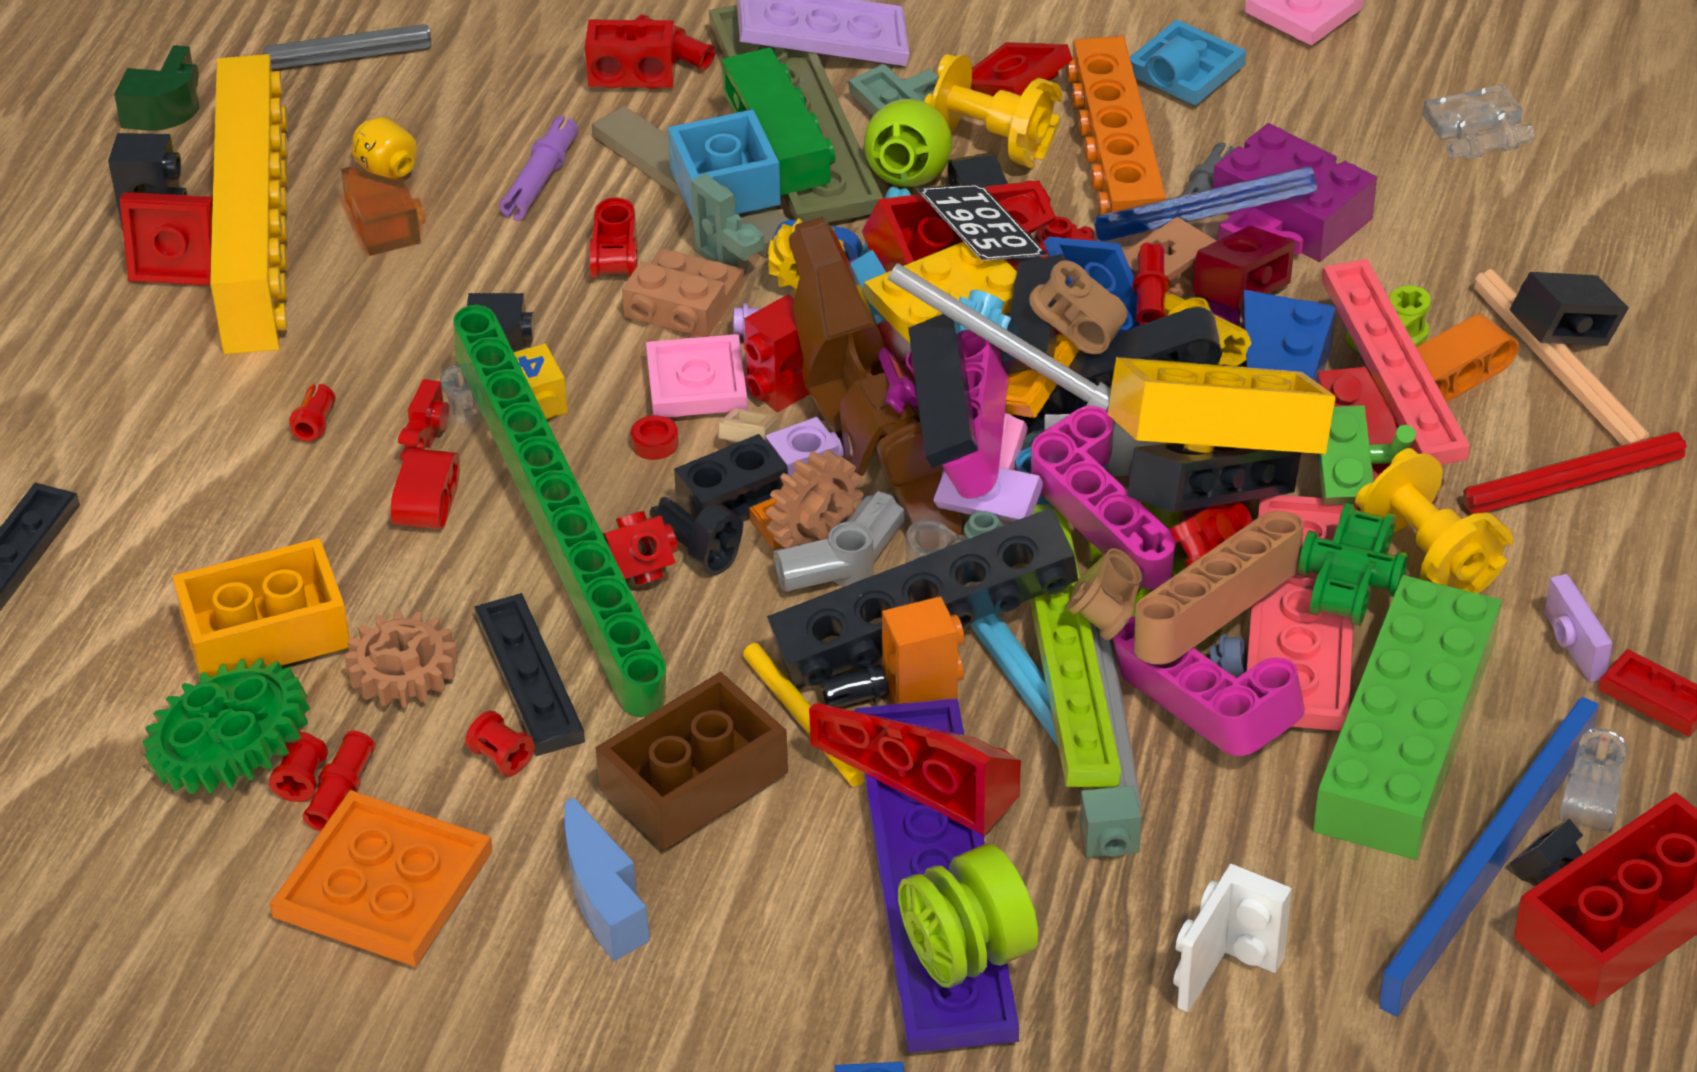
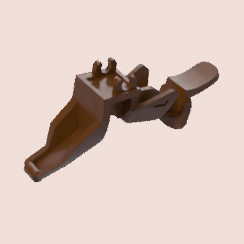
[789,217,962,550]

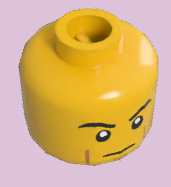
[352,117,417,182]

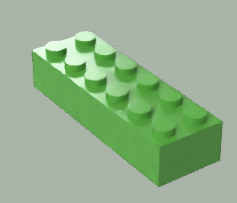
[1313,575,1502,860]

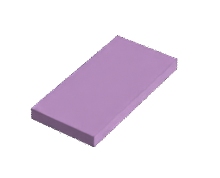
[737,0,909,66]

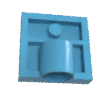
[1130,19,1246,106]

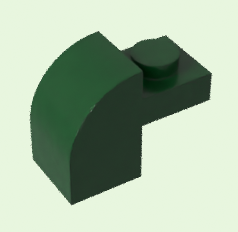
[114,45,200,131]

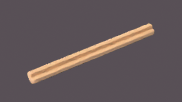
[1474,269,1649,445]

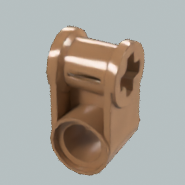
[1029,260,1127,354]
[1066,548,1142,641]

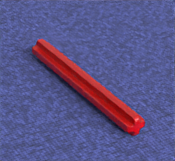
[1462,431,1687,515]

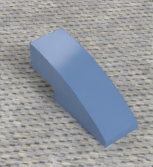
[565,797,650,962]

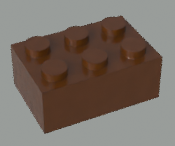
[595,671,788,850]

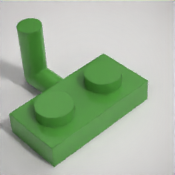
[1317,406,1416,505]

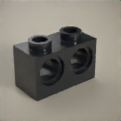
[674,434,788,522]

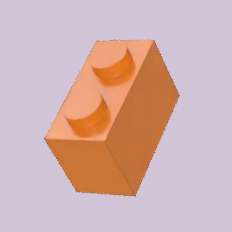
[882,596,964,705]

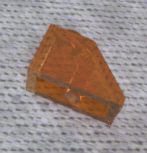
[341,167,425,256]

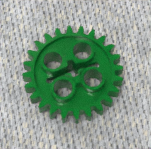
[143,658,310,794]

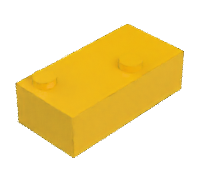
[1107,357,1336,454]

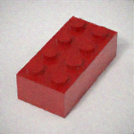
[1513,792,1697,1007]

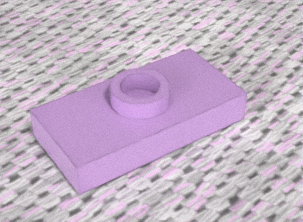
[933,467,1044,523]
[1544,574,1613,683]

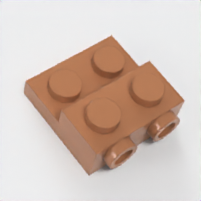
[622,248,744,337]

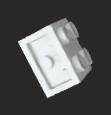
[1173,864,1292,1012]

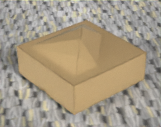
[718,408,778,443]

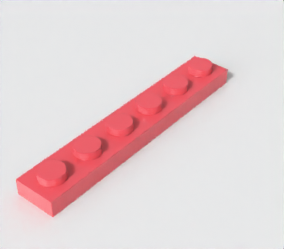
[1322,259,1470,465]

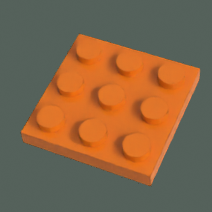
[270,790,493,967]

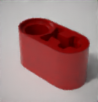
[391,448,460,530]

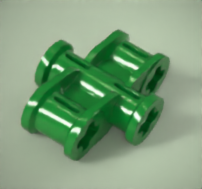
[1298,503,1408,626]

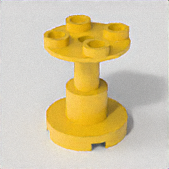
[924,54,1062,168]
[1355,448,1513,594]

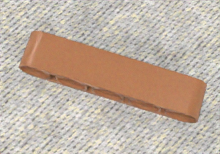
[1134,511,1303,664]

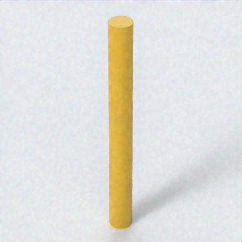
[743,643,864,787]

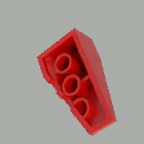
[862,180,1056,272]
[809,703,1021,836]

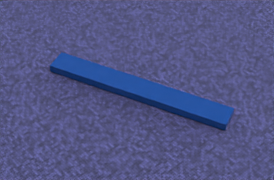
[1379,697,1599,1017]

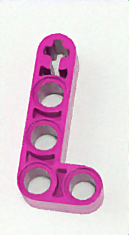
[906,329,1009,499]
[1031,406,1175,590]
[1113,616,1305,756]

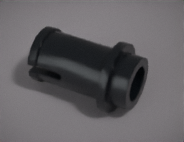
[821,662,889,708]

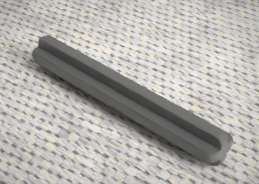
[263,24,432,70]

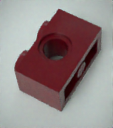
[1193,225,1295,310]

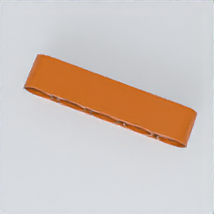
[1369,314,1519,426]

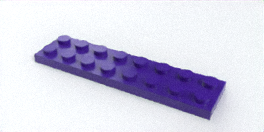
[855,698,1019,1053]

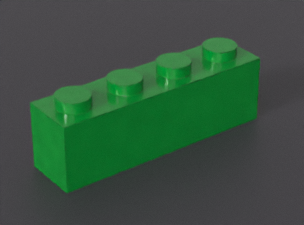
[721,47,836,195]

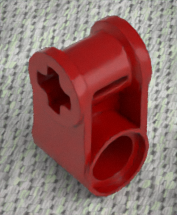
[590,197,638,279]

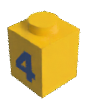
[514,343,568,419]

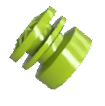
[898,844,1038,988]

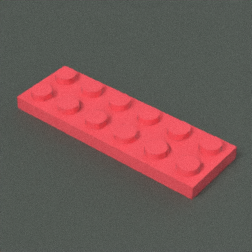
[1247,495,1358,731]

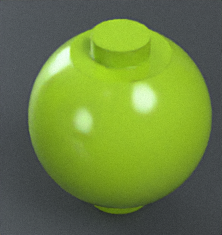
[864,99,952,188]

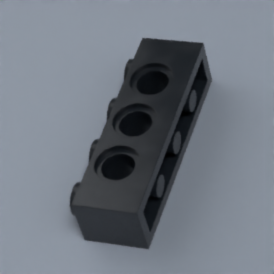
[1127,443,1301,512]

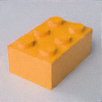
[172,538,350,677]

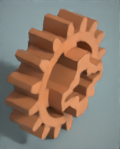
[766,450,863,548]
[345,611,458,707]

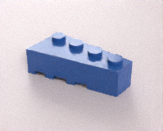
[1241,290,1336,382]

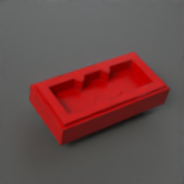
[1599,649,1697,737]

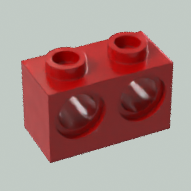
[585,19,677,89]

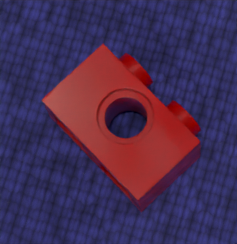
[743,294,809,413]

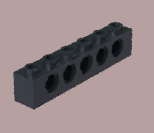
[767,507,1078,689]

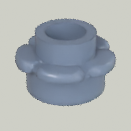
[1210,634,1247,678]

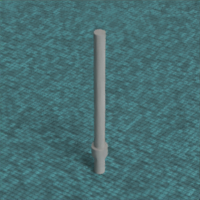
[887,263,1111,412]

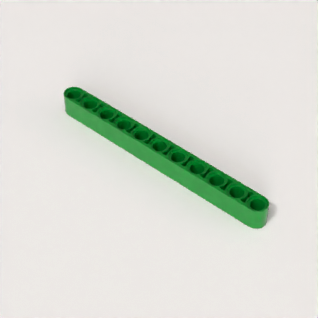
[453,305,666,717]

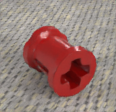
[465,710,535,777]
[269,732,328,802]

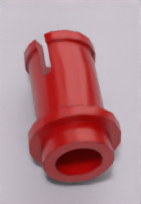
[289,384,336,441]

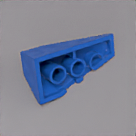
[1044,237,1140,334]

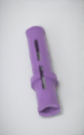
[499,116,579,221]

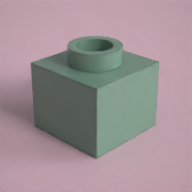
[1080,786,1141,858]

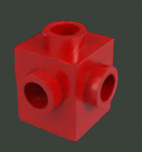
[602,510,678,585]

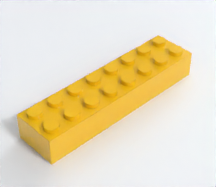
[211,54,288,354]

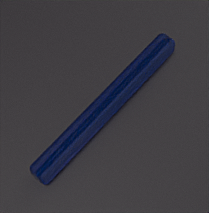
[1094,166,1317,242]

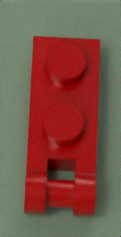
[1168,502,1253,567]

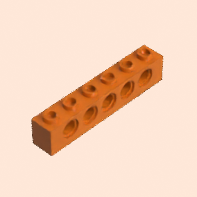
[1065,36,1166,236]

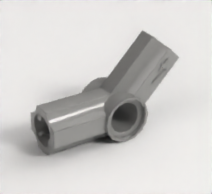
[774,491,904,592]

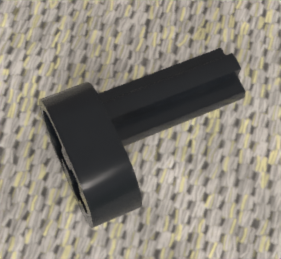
[650,497,744,575]

